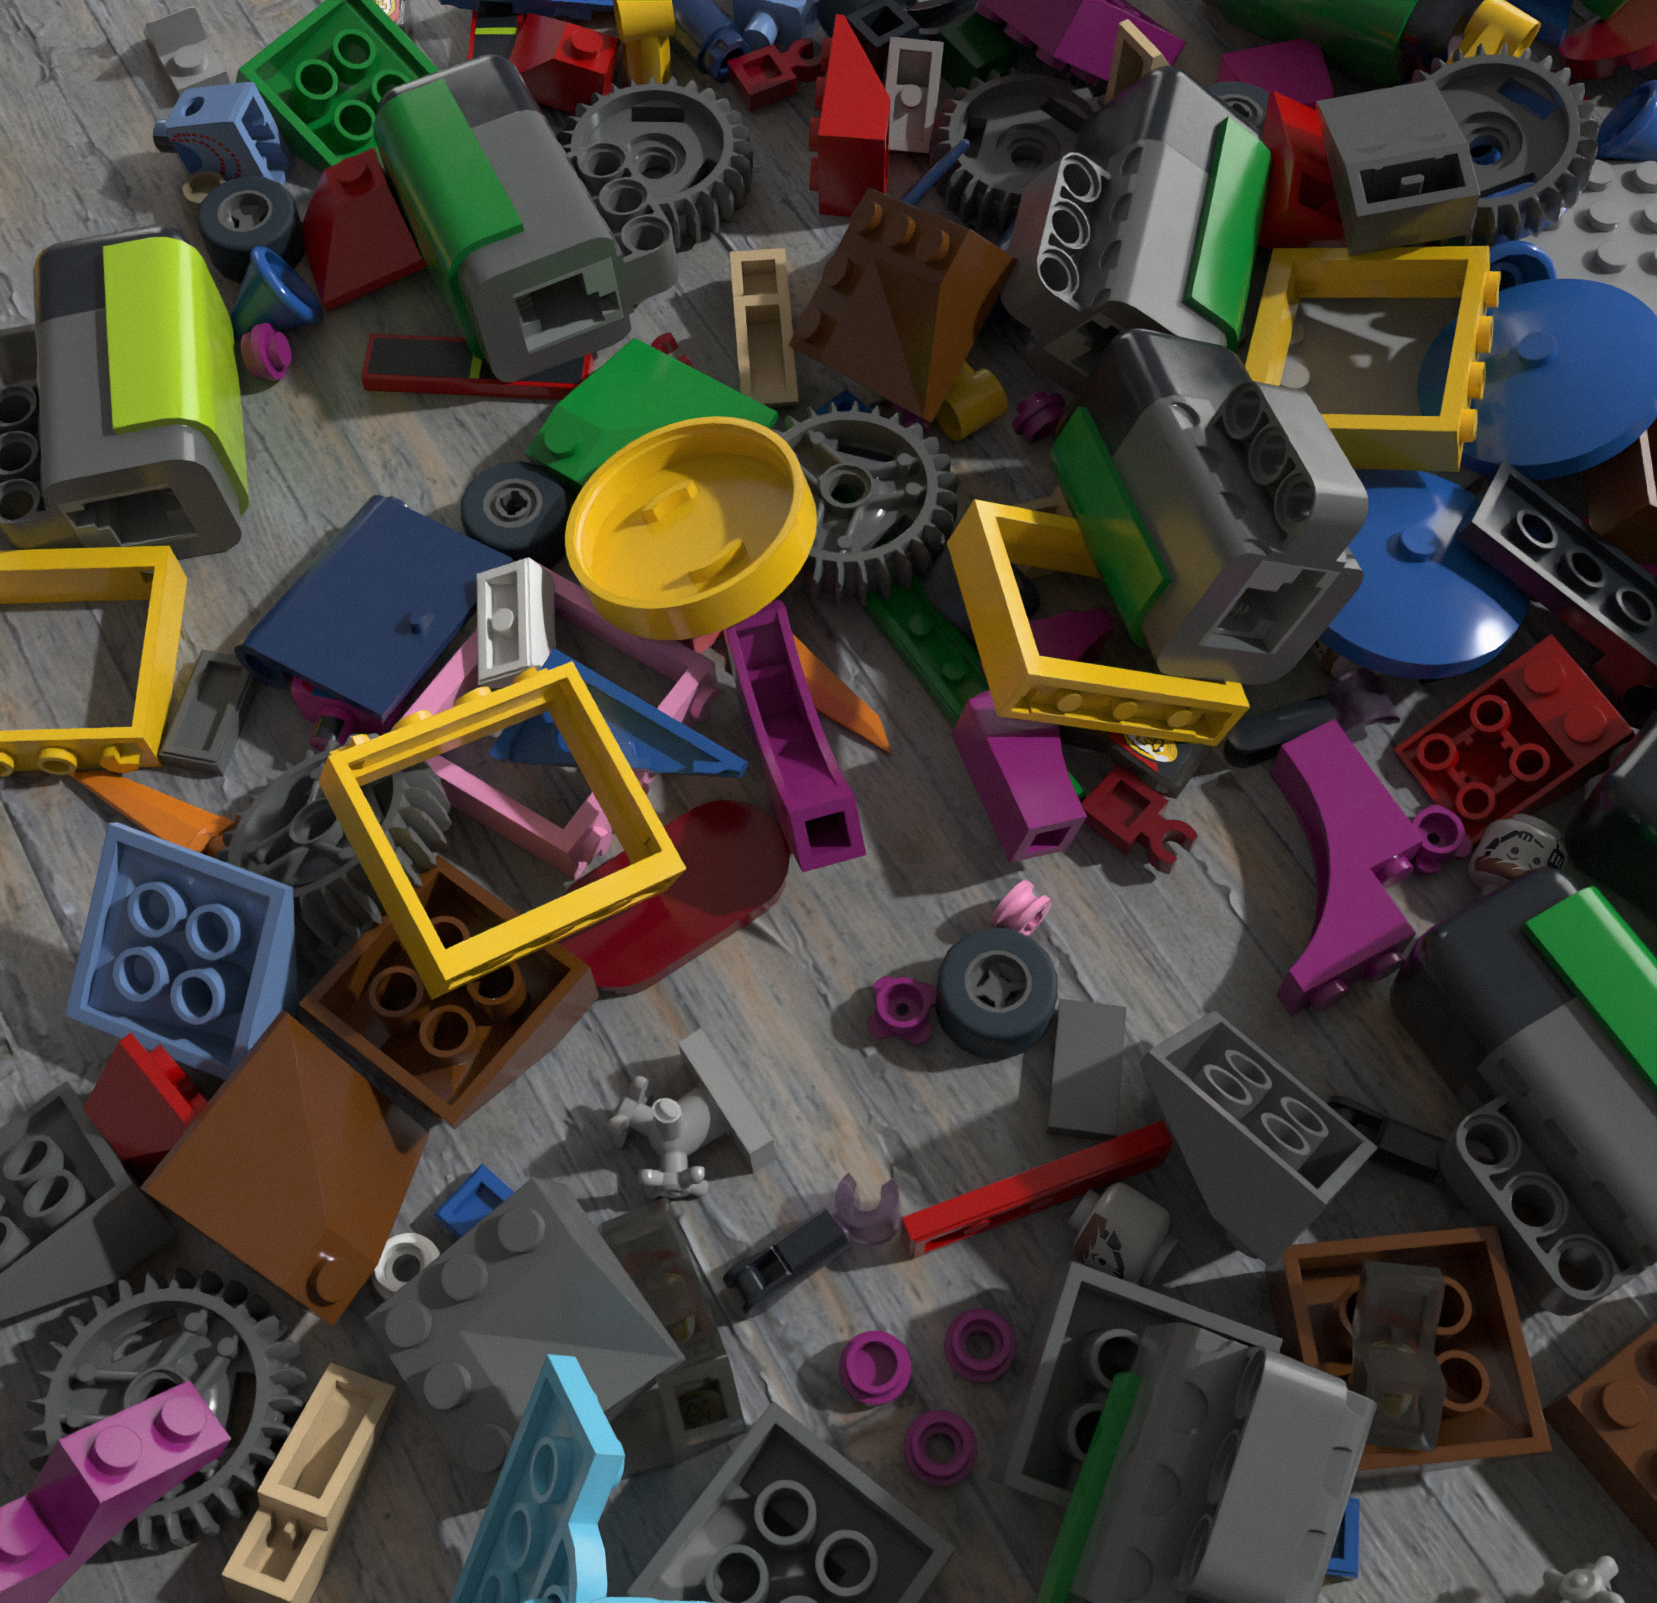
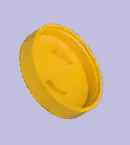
[565,416,817,640]

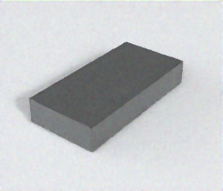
[159,649,260,776]
[1046,999,1127,1141]

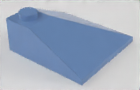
[65,822,298,1080]

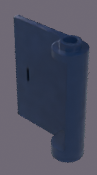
[234,495,513,723]

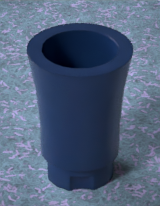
[669,0,751,84]

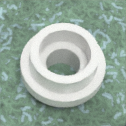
[371,1233,441,1300]

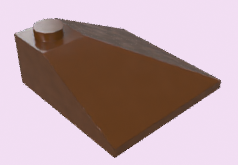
[140,1010,430,1326]

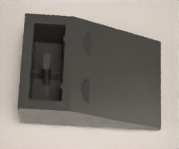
[1316,80,1481,256]

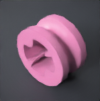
[989,879,1053,936]

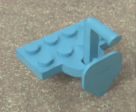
[449,1354,711,1603]

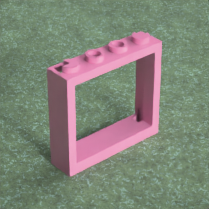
[390,562,720,881]

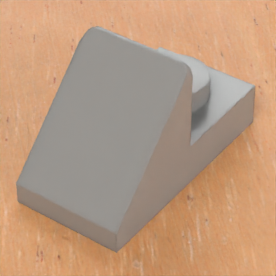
[144,6,231,97]
[885,37,944,156]

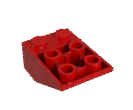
[808,14,890,217]
[1258,90,1347,251]
[1393,634,1635,848]

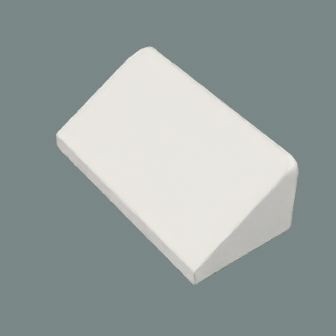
[477,557,556,688]

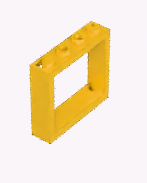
[1245,246,1501,472]
[947,499,1250,747]
[0,546,187,777]
[318,661,686,1000]

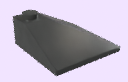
[0,1081,179,1321]

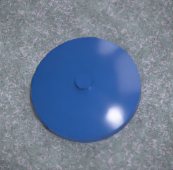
[1417,279,1657,481]
[1318,469,1530,679]

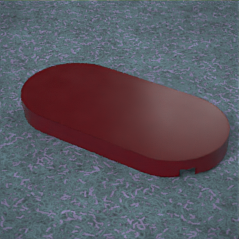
[1559,0,1657,79]
[557,800,790,995]

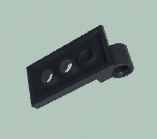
[1456,460,1657,729]

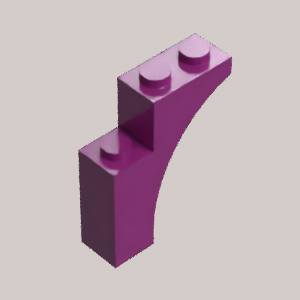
[723,600,866,873]
[951,607,1114,863]
[1269,719,1424,1016]
[0,1380,231,1603]

